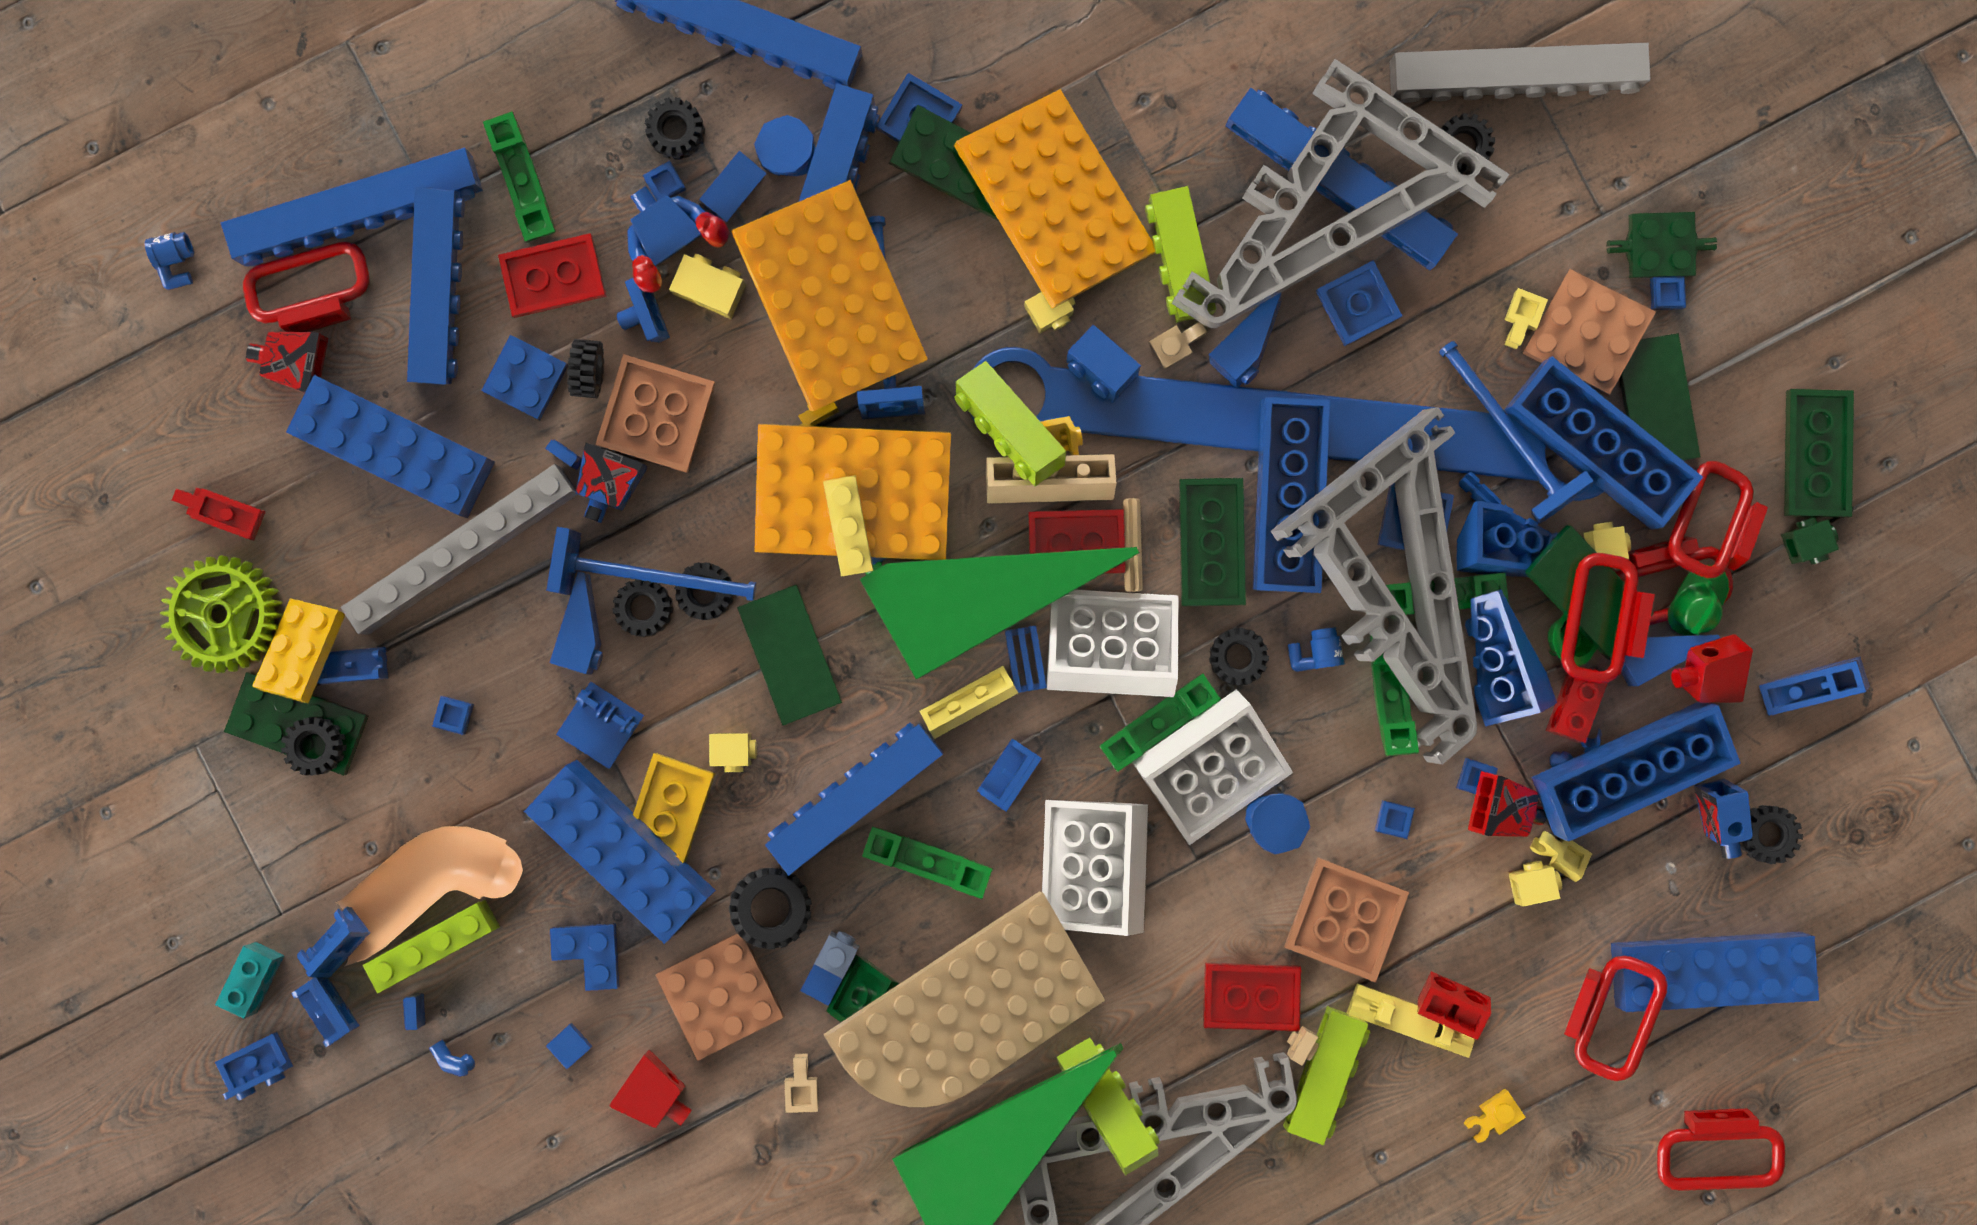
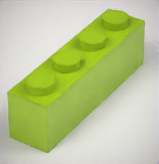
[1145,186,1216,323]
[954,361,1066,486]
[362,900,500,994]
[1283,1006,1370,1146]
[1057,1037,1160,1176]

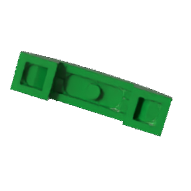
[483,111,556,243]
[1386,573,1509,615]
[1370,630,1419,756]
[1099,673,1221,772]
[862,826,993,899]

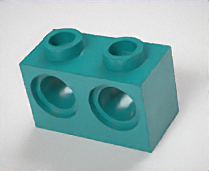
[215,942,285,1019]

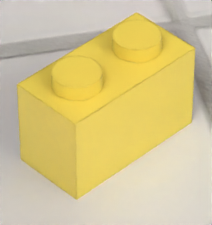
[669,254,746,319]

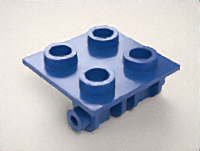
[556,681,644,769]

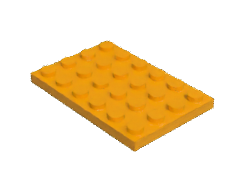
[954,89,1155,309]
[731,180,928,411]
[755,424,951,560]

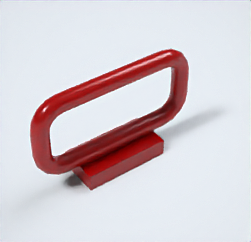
[243,241,370,332]
[1668,461,1768,579]
[1615,536,1733,626]
[1561,553,1655,683]
[1564,955,1668,1081]
[1657,1108,1785,1191]

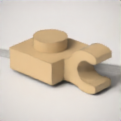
[1149,322,1207,369]
[1287,1026,1318,1066]
[784,1053,819,1113]

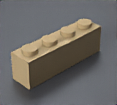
[986,454,1117,503]

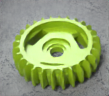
[160,555,283,673]

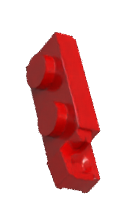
[172,487,266,541]

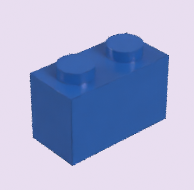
[1066,325,1141,402]

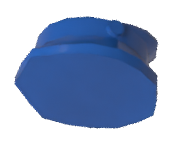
[754,115,816,176]
[1245,793,1310,855]

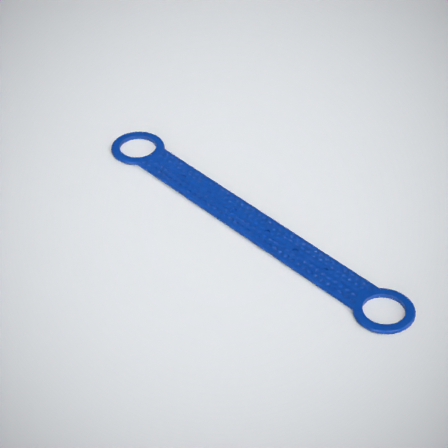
[969,347,1604,501]

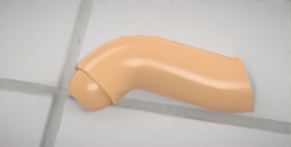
[335,826,523,966]

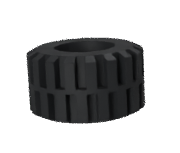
[729,868,812,949]

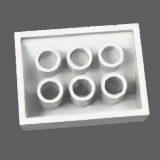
[1047,590,1178,697]
[1132,689,1293,845]
[1042,800,1148,936]

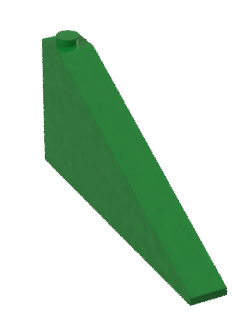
[860,547,1140,679]
[892,1043,1124,1225]

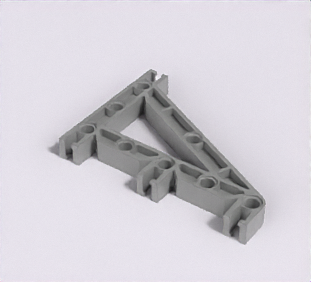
[1172,59,1510,328]
[1271,407,1477,765]
[1019,1052,1297,1225]

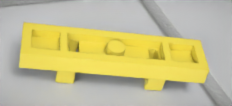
[1347,983,1475,1058]

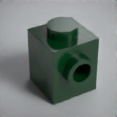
[1781,517,1839,565]

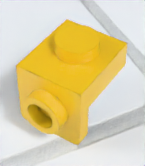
[798,402,840,426]
[1041,416,1083,455]

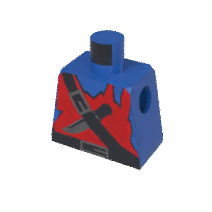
[576,443,648,523]
[1694,779,1753,859]

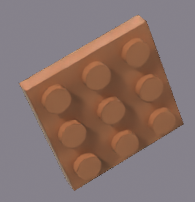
[1523,269,1656,397]
[595,354,716,473]
[1284,858,1409,982]
[655,933,785,1061]

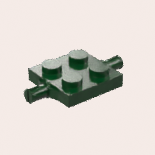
[1606,212,1717,278]

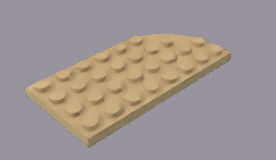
[823,891,1105,1107]

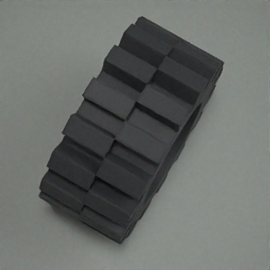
[645,97,705,160]
[1441,113,1495,175]
[567,339,604,398]
[674,562,733,620]
[612,579,673,637]
[1209,628,1269,685]
[281,717,346,776]
[1740,805,1803,864]

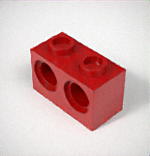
[1545,674,1608,743]
[1417,971,1491,1040]

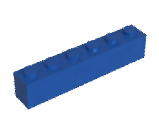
[407,187,465,385]

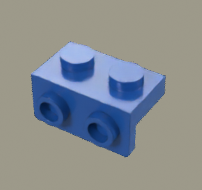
[215,1032,293,1101]

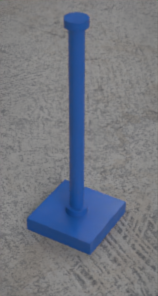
[857,216,925,420]
[1439,341,1594,524]
[546,527,757,601]

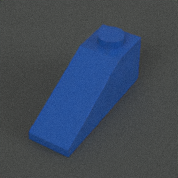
[1209,293,1282,389]
[550,571,603,674]
[1621,635,1720,686]
[1759,656,1870,716]

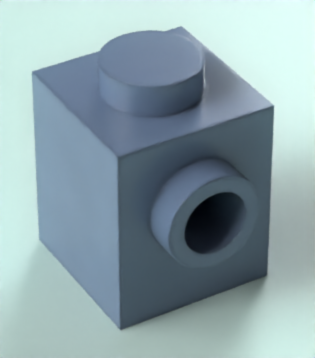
[814,931,859,979]

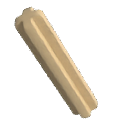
[1122,498,1143,592]

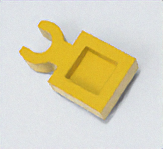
[1464,1089,1526,1143]

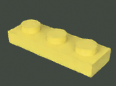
[823,475,874,577]
[920,666,1018,739]

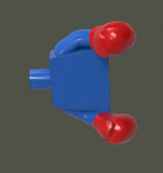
[627,186,730,293]

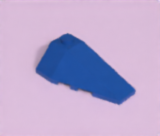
[1457,501,1558,577]
[1471,589,1557,727]

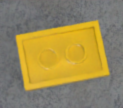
[252,598,345,703]
[633,753,716,863]

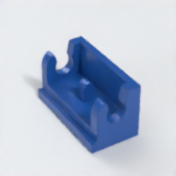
[698,151,766,223]
[317,647,388,684]
[977,738,1042,812]
[297,907,370,978]
[291,977,360,1047]

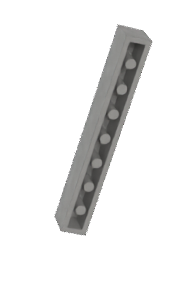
[1389,43,1650,103]
[340,464,578,635]

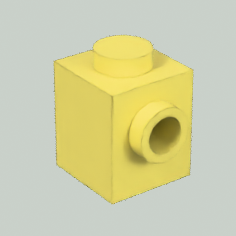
[1024,292,1075,334]
[1584,522,1631,559]
[709,733,757,772]
[1508,861,1562,907]

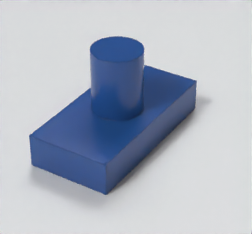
[617,278,670,343]

